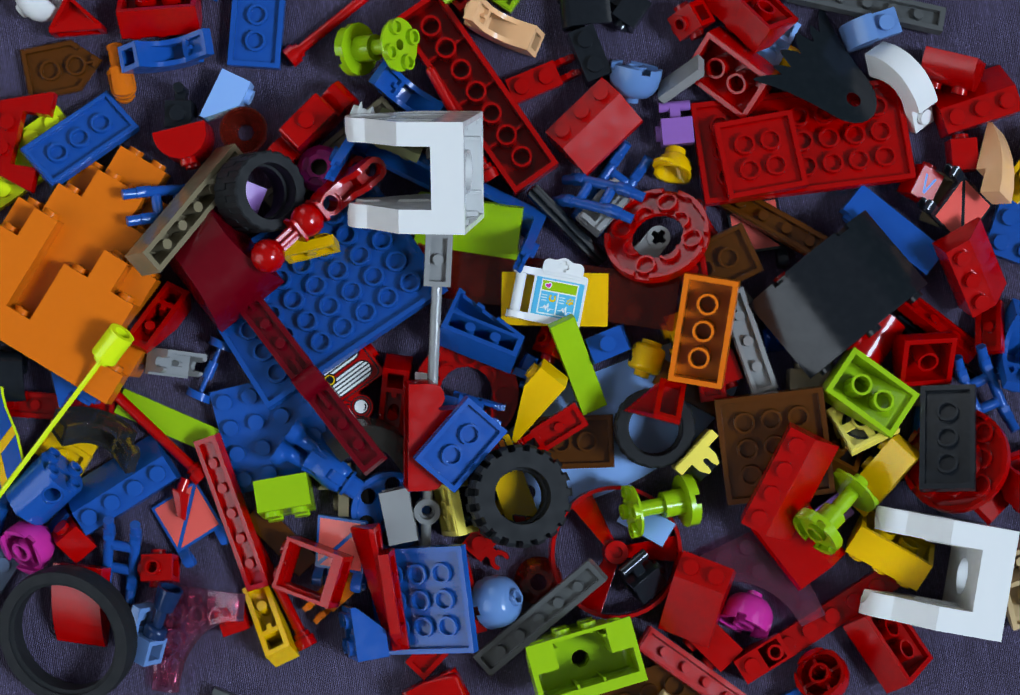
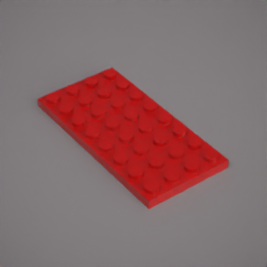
[690,80,917,207]

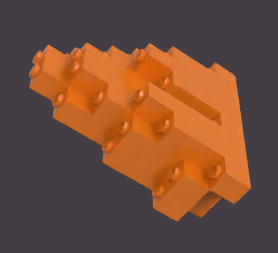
[0,146,171,404]

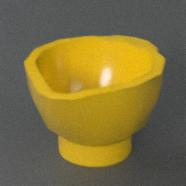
[652,145,691,184]

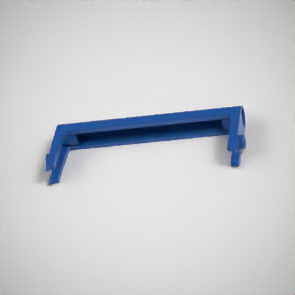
[324,137,546,273]

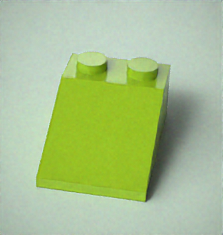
[822,347,920,438]

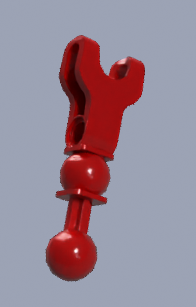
[251,155,387,273]

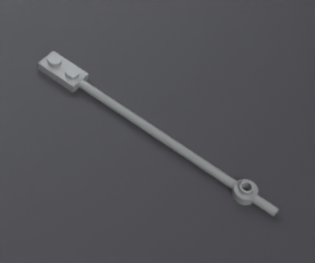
[414,234,453,546]

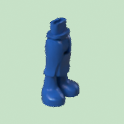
[269,420,365,499]

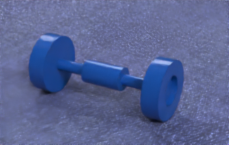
[185,336,232,404]

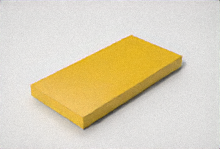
[501,272,609,327]

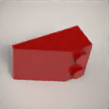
[658,550,736,648]

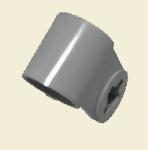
[634,225,671,257]

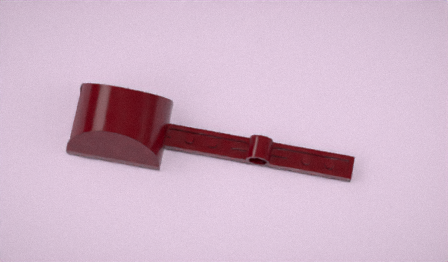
[168,205,388,476]

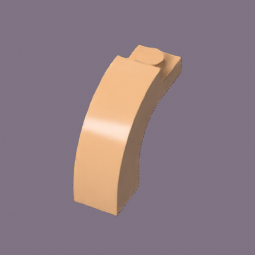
[463,0,545,58]

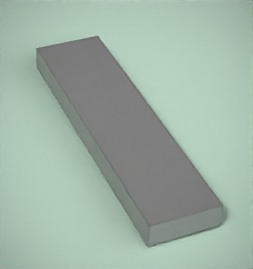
[731,287,778,394]

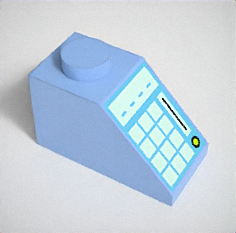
[199,68,255,122]

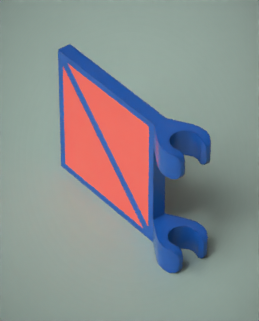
[151,482,230,568]
[312,514,368,593]

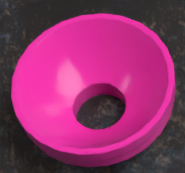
[297,145,333,193]

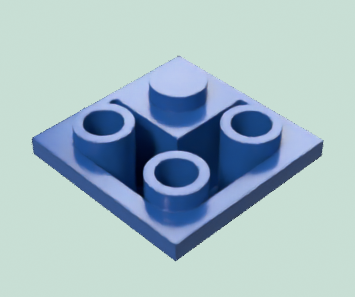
[338,604,390,662]

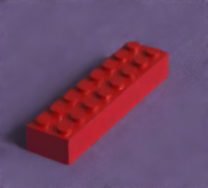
[396,0,559,197]

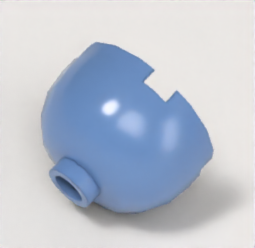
[609,60,663,104]
[472,575,523,630]

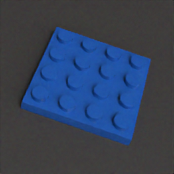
[209,382,335,493]
[372,544,479,655]

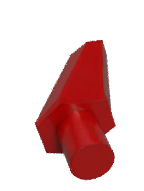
[171,477,190,521]

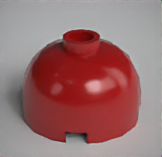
[794,647,850,695]

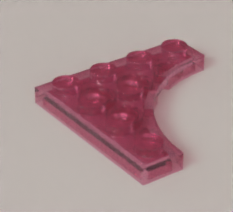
[700,531,826,626]
[152,584,245,693]

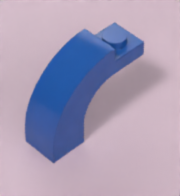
[117,28,214,74]
[368,60,447,111]
[993,298,1020,392]

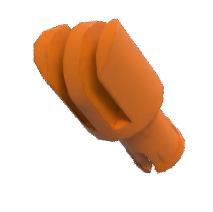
[106,42,137,104]

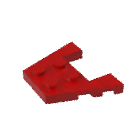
[0,92,58,194]

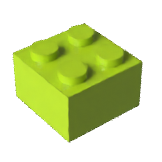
[252,472,316,523]

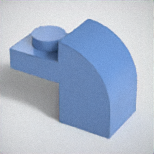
[838,7,903,53]
[131,602,168,667]

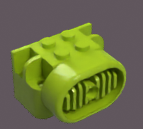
[525,616,648,695]

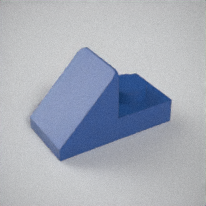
[51,371,101,409]

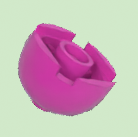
[0,520,55,574]
[719,590,773,639]

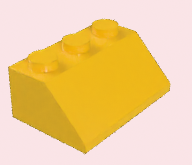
[845,511,935,592]

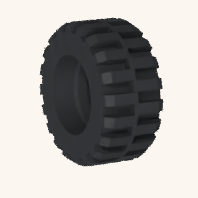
[465,444,572,548]

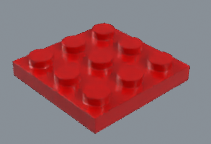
[713,109,809,202]

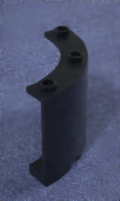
[748,210,928,379]

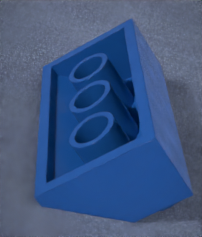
[68,435,182,536]

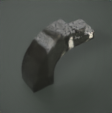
[52,406,141,474]
[322,417,404,473]

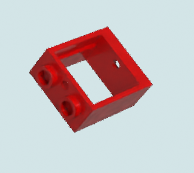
[272,536,354,609]

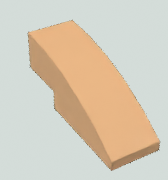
[976,122,1015,205]

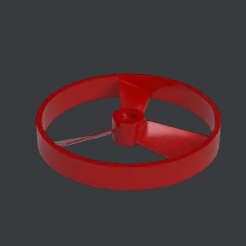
[548,486,682,619]

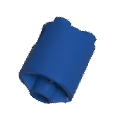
[6,447,83,525]

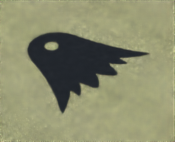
[753,9,877,123]

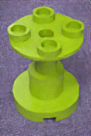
[334,17,420,77]
[793,468,879,555]
[619,473,702,539]

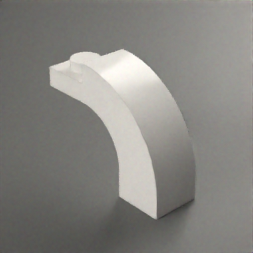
[865,41,938,134]

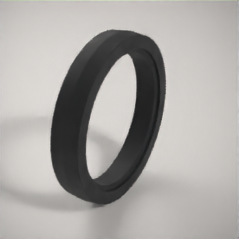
[0,565,138,695]

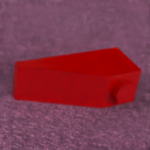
[130,281,192,353]
[377,353,413,441]

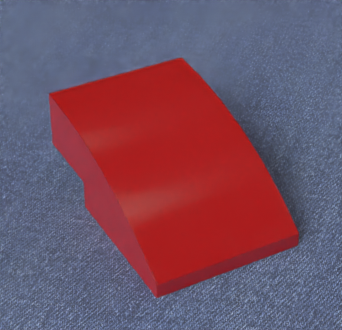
[51,561,111,647]

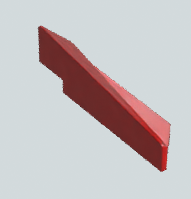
[350,523,410,651]

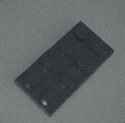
[919,384,977,492]

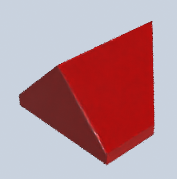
[49,0,108,38]
[624,378,687,425]

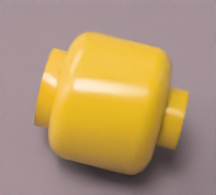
[628,338,666,379]

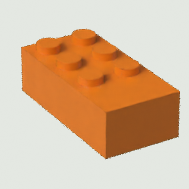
[668,272,741,389]

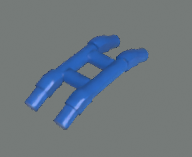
[571,140,653,236]
[551,172,646,224]
[121,183,186,227]
[953,343,1020,433]
[102,516,142,604]

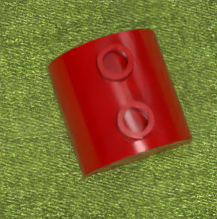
[921,46,986,96]
[152,120,215,170]
[843,314,905,365]
[892,331,958,386]

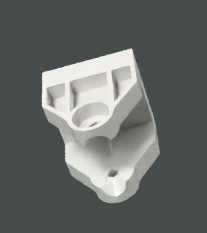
[345,111,484,235]
[858,505,1020,642]

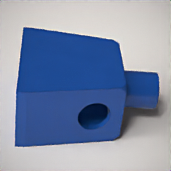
[583,324,633,365]

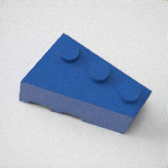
[440,287,525,374]

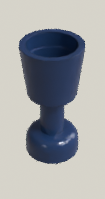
[142,581,184,641]

